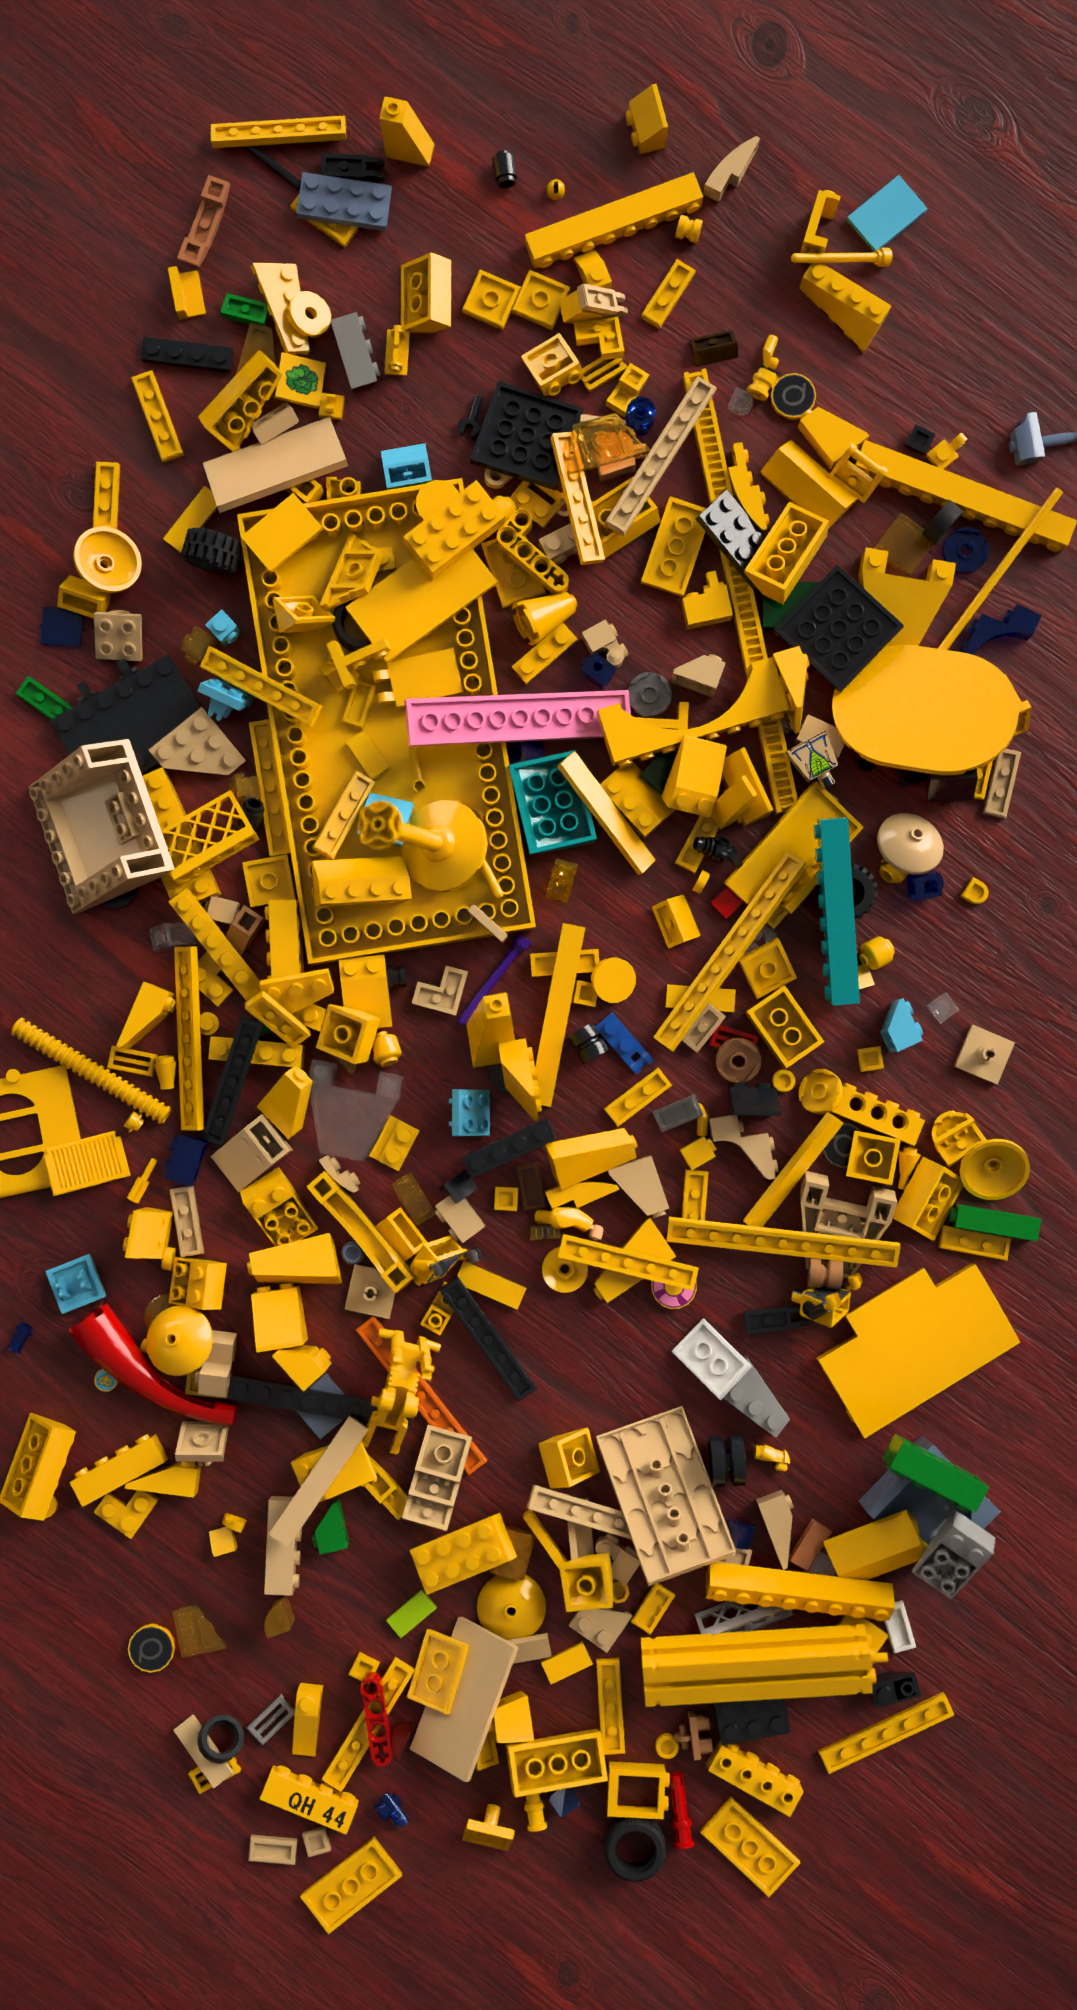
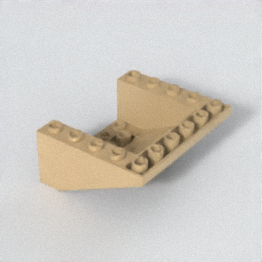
[29,739,175,914]

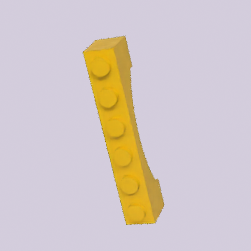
[306,1171,417,1293]

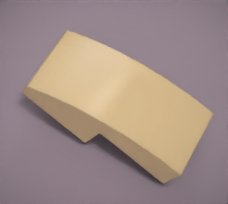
[319,1155,360,1193]

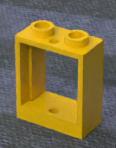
[607,1761,670,1819]

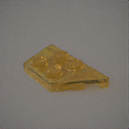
[567,413,650,475]

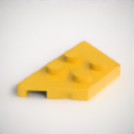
[320,533,384,610]

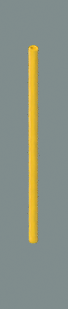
[937,487,1063,650]

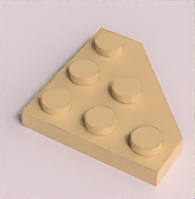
[149,707,246,775]

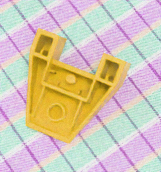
[858,548,956,647]

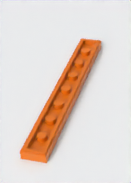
[356,1316,487,1475]

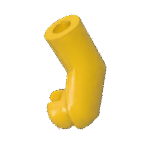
[763,335,779,370]
[697,1103,709,1136]

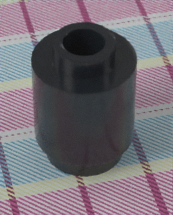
[492,150,517,188]
[238,797,265,831]

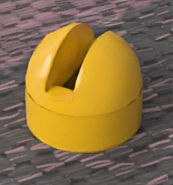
[547,179,565,200]

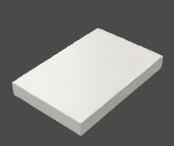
[672,1318,753,1400]

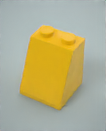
[251,1283,308,1353]

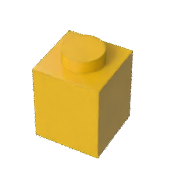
[679,1136,717,1170]

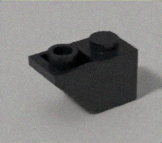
[870,1671,921,1708]

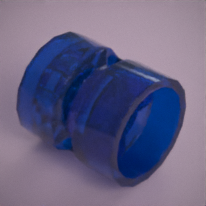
[625,397,656,436]

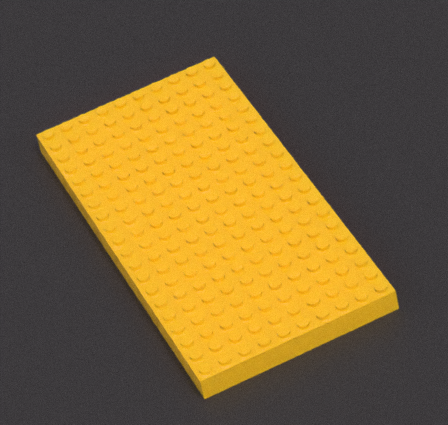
[237,478,536,966]

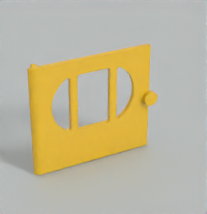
[0,1065,81,1198]

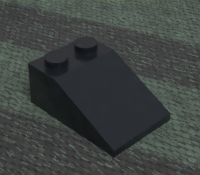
[727,1082,781,1116]

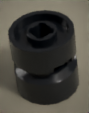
[568,1022,609,1064]

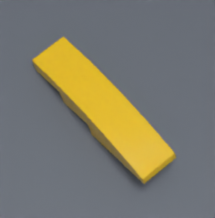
[361,1453,409,1520]

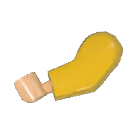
[535,1207,603,1240]

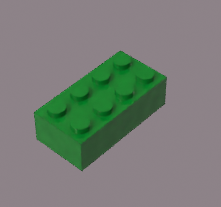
[882,1434,989,1513]

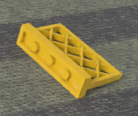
[161,790,260,885]

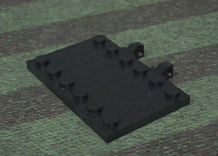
[50,654,201,775]

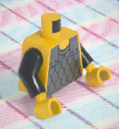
[792,1273,863,1328]

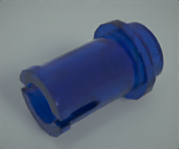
[7,1322,33,1353]

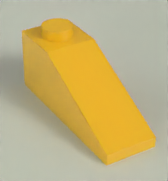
[125,1461,201,1498]
[292,1683,323,1756]

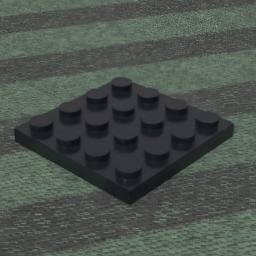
[470,381,584,491]
[774,564,904,694]

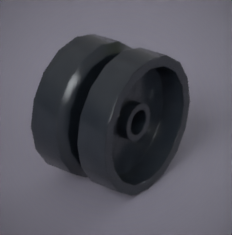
[708,1434,747,1488]

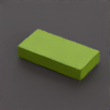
[386,1589,437,1638]

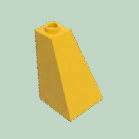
[466,993,515,1068]

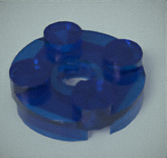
[942,527,989,574]

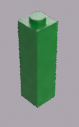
[949,1203,1041,1241]

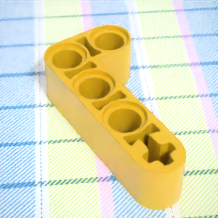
[497,509,569,594]

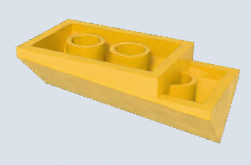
[760,440,857,529]

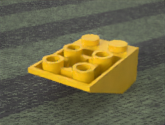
[498,1039,542,1122]
[240,1167,318,1247]
[123,1207,174,1259]

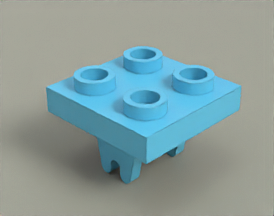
[197,677,255,721]
[449,1089,490,1136]
[46,1254,106,1314]

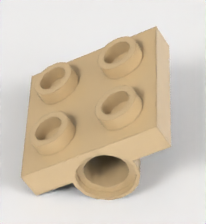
[94,610,143,661]

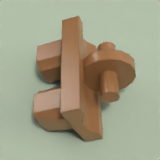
[674,1710,713,1760]

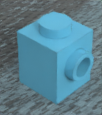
[205,609,241,647]

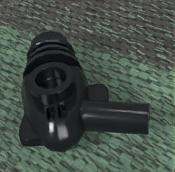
[693,836,743,868]

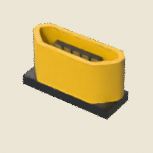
[757,364,780,386]

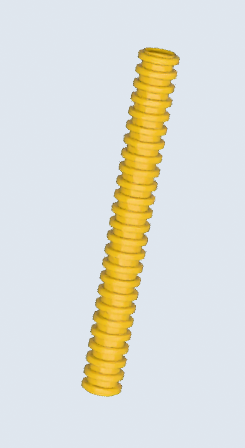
[11,1018,171,1124]

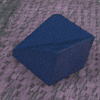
[548,1787,580,1818]

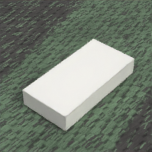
[884,1600,916,1654]

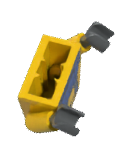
[410,1235,483,1287]

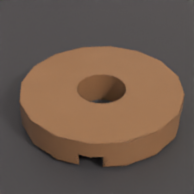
[716,1038,761,1083]

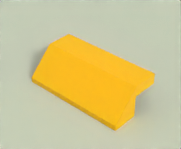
[823,1509,928,1580]

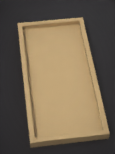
[203,417,348,513]
[410,1617,519,1782]

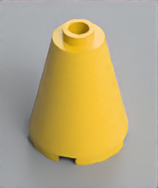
[512,592,577,645]

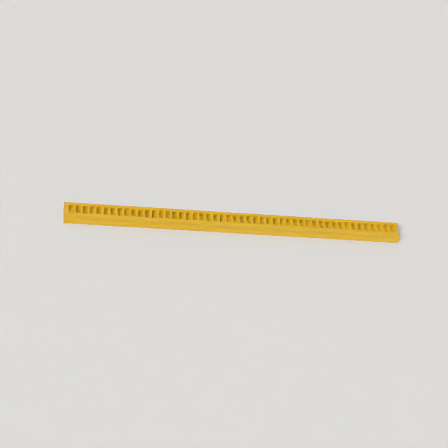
[683,368,798,815]

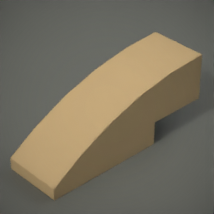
[703,136,760,202]

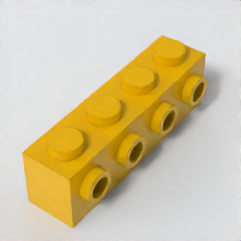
[706,1739,804,1817]

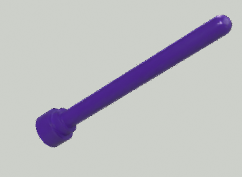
[457,933,532,1026]

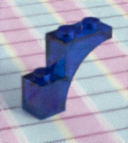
[959,604,1042,655]

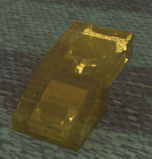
[392,1172,436,1226]

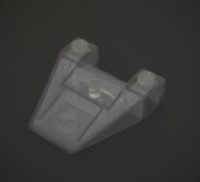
[309,1059,404,1162]

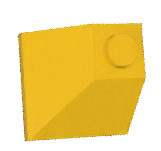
[559,1553,613,1612]

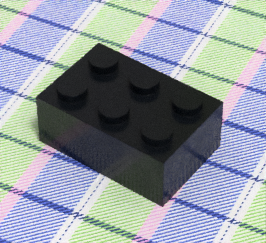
[713,1699,791,1745]

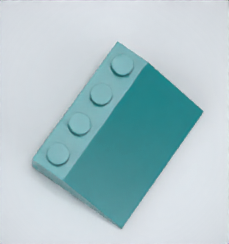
[509,750,597,855]

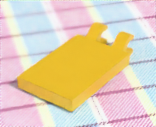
[372,648,464,709]

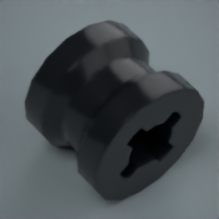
[386,964,407,988]

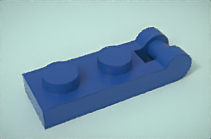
[596,1012,654,1075]

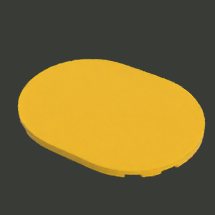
[832,645,1019,775]

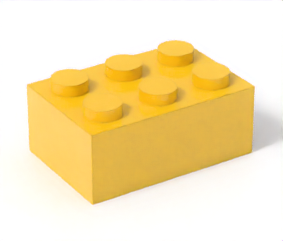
[744,985,824,1069]

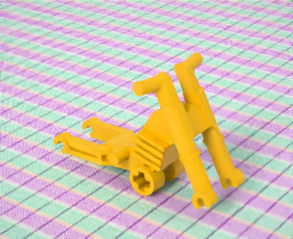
[362,1328,441,1455]

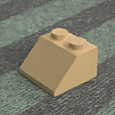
[670,654,726,698]

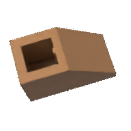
[226,905,267,957]

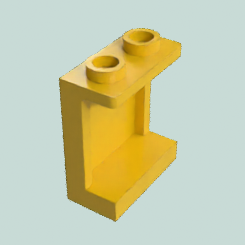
[800,190,840,264]

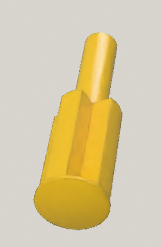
[127,1158,157,1204]

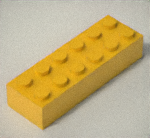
[142,767,222,904]

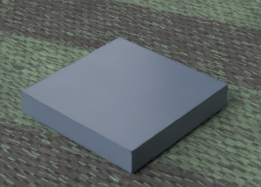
[297,1373,344,1439]

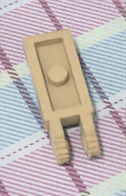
[577,284,628,317]

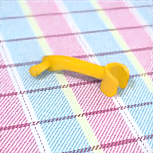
[409,746,427,794]

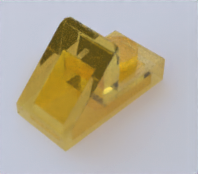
[228,773,262,806]
[546,858,578,904]

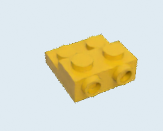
[521,333,584,396]

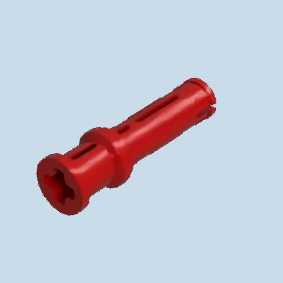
[669,1772,695,1849]

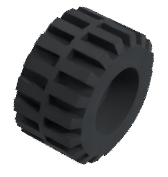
[181,528,242,575]
[816,863,878,919]

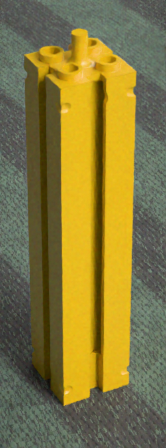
[641,1624,888,1707]

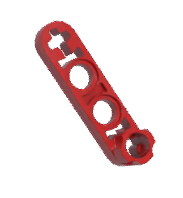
[360,1672,393,1766]

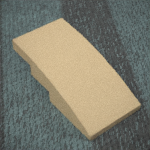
[402,1425,472,1532]

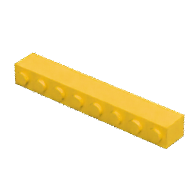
[525,172,703,269]
[706,1562,895,1621]

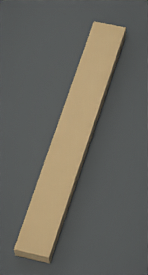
[605,376,717,536]

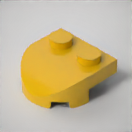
[932,1111,986,1168]

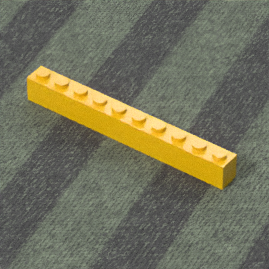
[855,440,1077,552]

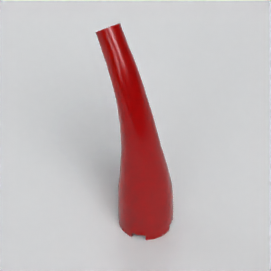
[68,1303,237,1427]

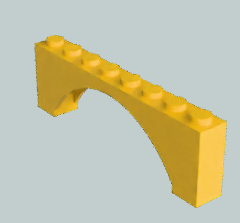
[596,657,789,767]

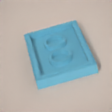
[846,175,928,252]

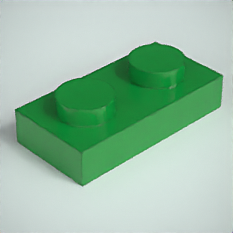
[220,293,269,328]

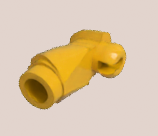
[753,1444,790,1472]

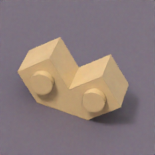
[195,1330,237,1397]

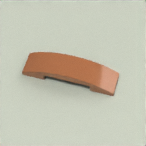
[177,175,230,267]

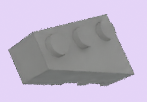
[331,312,380,389]
[723,1355,790,1438]

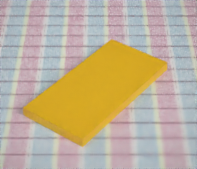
[345,549,497,664]
[724,781,864,929]

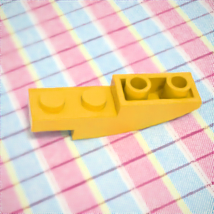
[728,442,770,535]

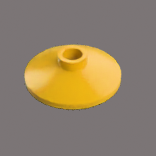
[542,1247,588,1293]

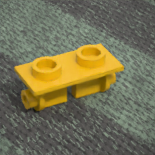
[385,325,410,376]

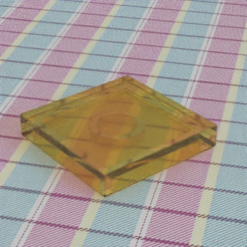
[874,512,933,576]

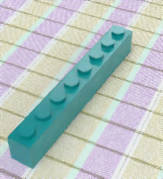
[813,817,860,1006]

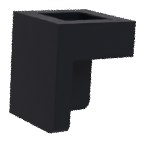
[439,1170,478,1204]

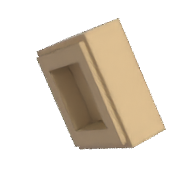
[302,1826,331,1858]

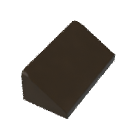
[689,330,739,366]

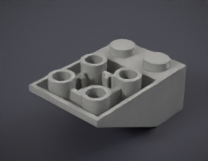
[912,1510,995,1599]

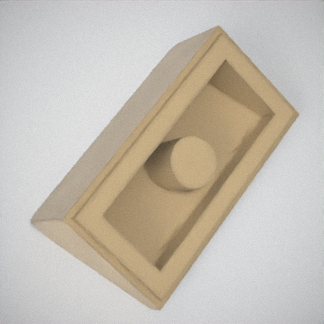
[250,402,299,444]

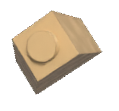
[608,1155,669,1218]

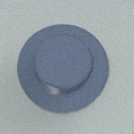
[341,1241,365,1265]

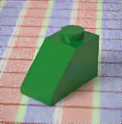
[312,1498,349,1555]

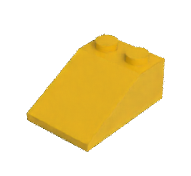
[773,646,809,734]
[661,734,727,818]
[338,954,393,1029]
[116,982,176,1049]
[291,1440,377,1502]

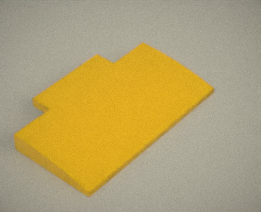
[816,1263,1021,1439]

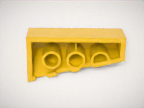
[799,263,891,353]
[198,350,283,452]

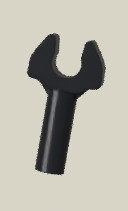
[458,396,483,440]

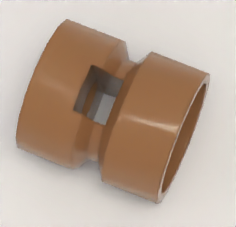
[807,1258,843,1290]

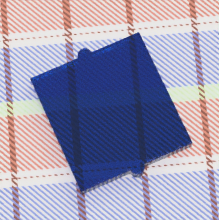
[40,607,85,647]

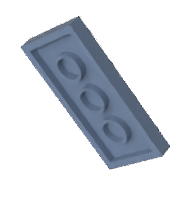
[297,172,392,231]

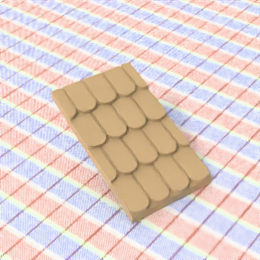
[596,1406,736,1587]

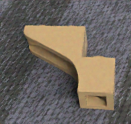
[709,1115,778,1179]

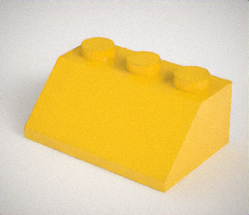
[401,252,451,333]
[592,477,661,558]
[720,747,773,827]
[600,761,676,840]
[893,1157,964,1241]
[272,1345,331,1391]

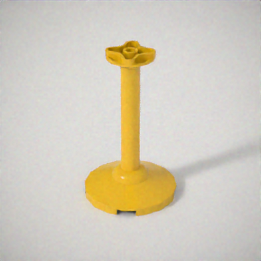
[358,800,488,892]

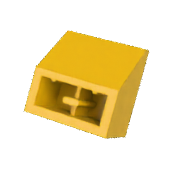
[169,1257,227,1310]

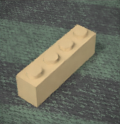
[264,1496,302,1596]

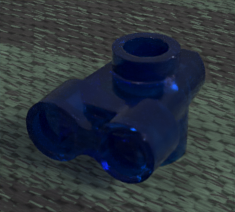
[374,1792,410,1829]

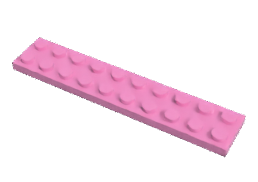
[405,690,631,747]

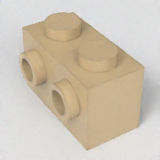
[539,523,578,565]

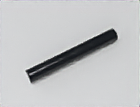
[245,146,301,190]

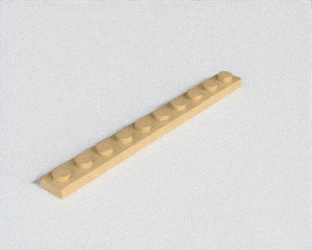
[527,1485,752,1566]

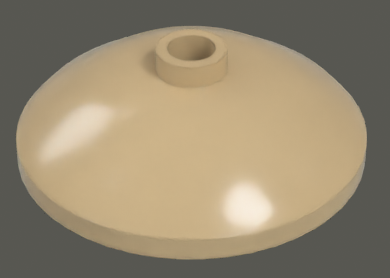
[877,813,943,875]

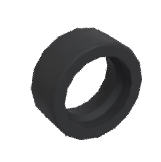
[922,500,963,545]
[197,1714,244,1764]

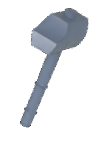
[1009,412,1077,466]

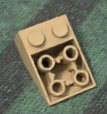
[211,1114,293,1192]

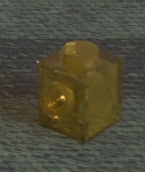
[181,626,218,665]

